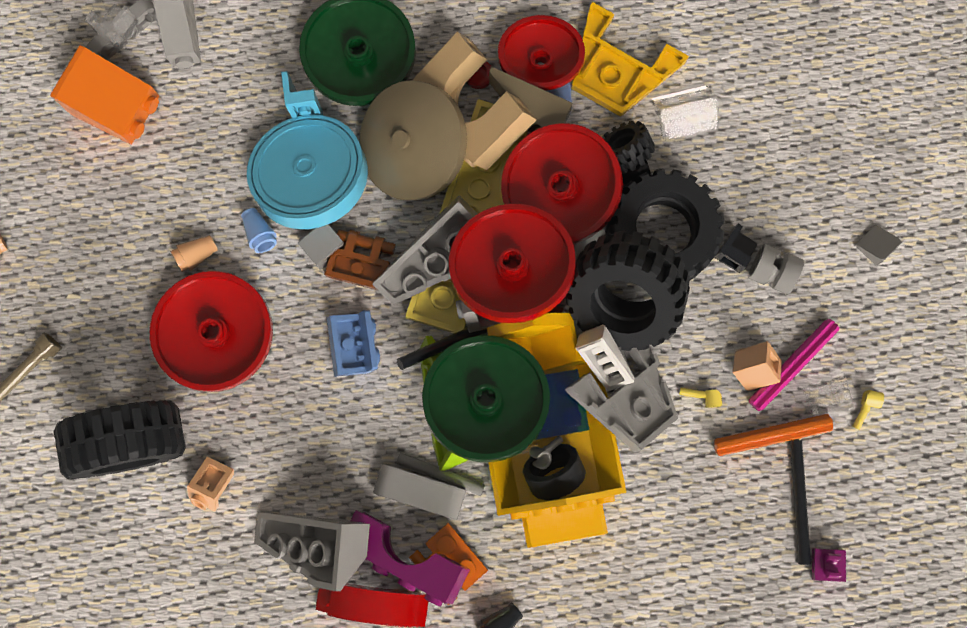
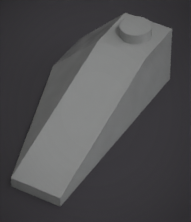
[372,195,477,305]
[255,512,370,591]

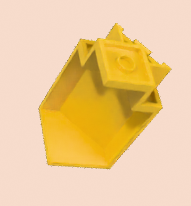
[487,313,627,548]

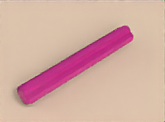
[749,319,839,411]

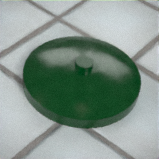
[299,0,416,106]
[422,336,550,462]

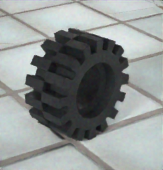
[603,121,655,174]

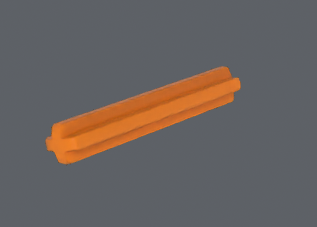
[714,414,833,456]

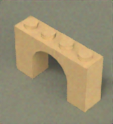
[413,31,537,170]

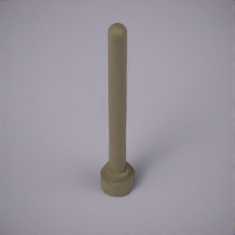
[0,332,62,402]

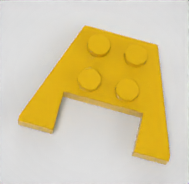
[571,2,689,117]

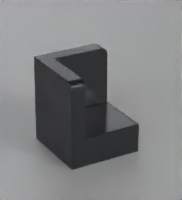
[714,223,757,273]

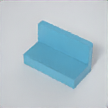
[281,71,323,118]

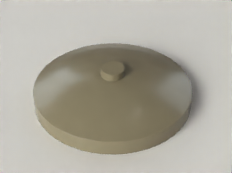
[359,80,467,201]

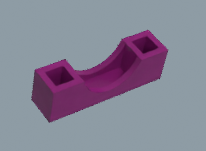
[350,510,470,607]

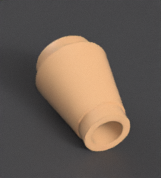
[170,235,218,272]

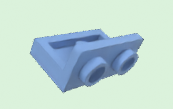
[327,310,380,377]

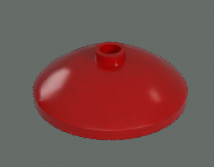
[498,15,585,91]

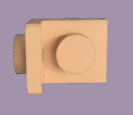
[187,457,234,511]

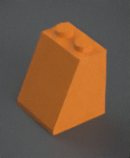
[50,45,159,145]

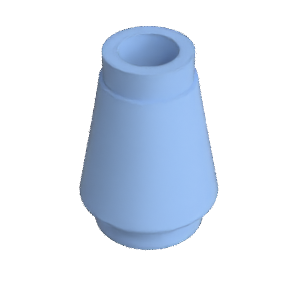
[241,208,277,253]

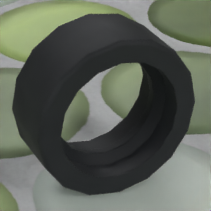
[522,444,586,501]

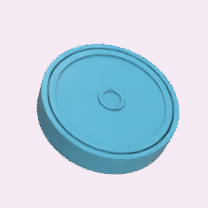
[247,115,368,229]

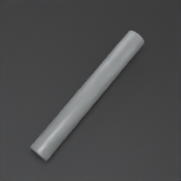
[396,452,485,496]

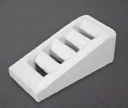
[576,325,635,391]

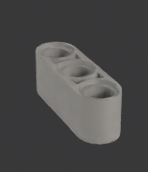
[373,464,466,520]

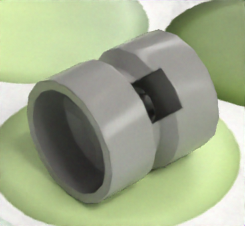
[748,243,804,295]

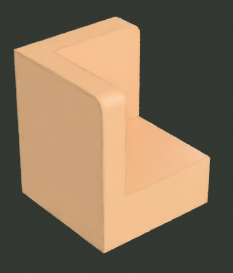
[733,341,782,391]

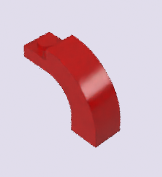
[315,583,429,627]

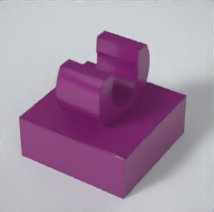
[812,548,846,582]

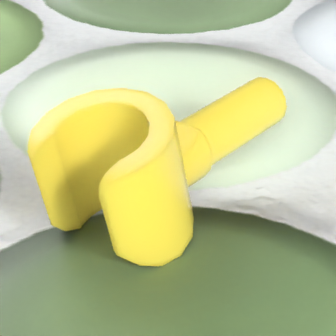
[679,387,722,408]
[852,390,884,430]

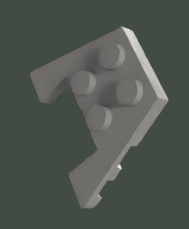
[565,345,678,452]

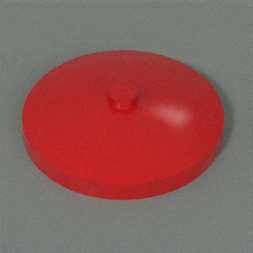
[501,123,623,244]
[449,204,576,323]
[150,271,273,392]

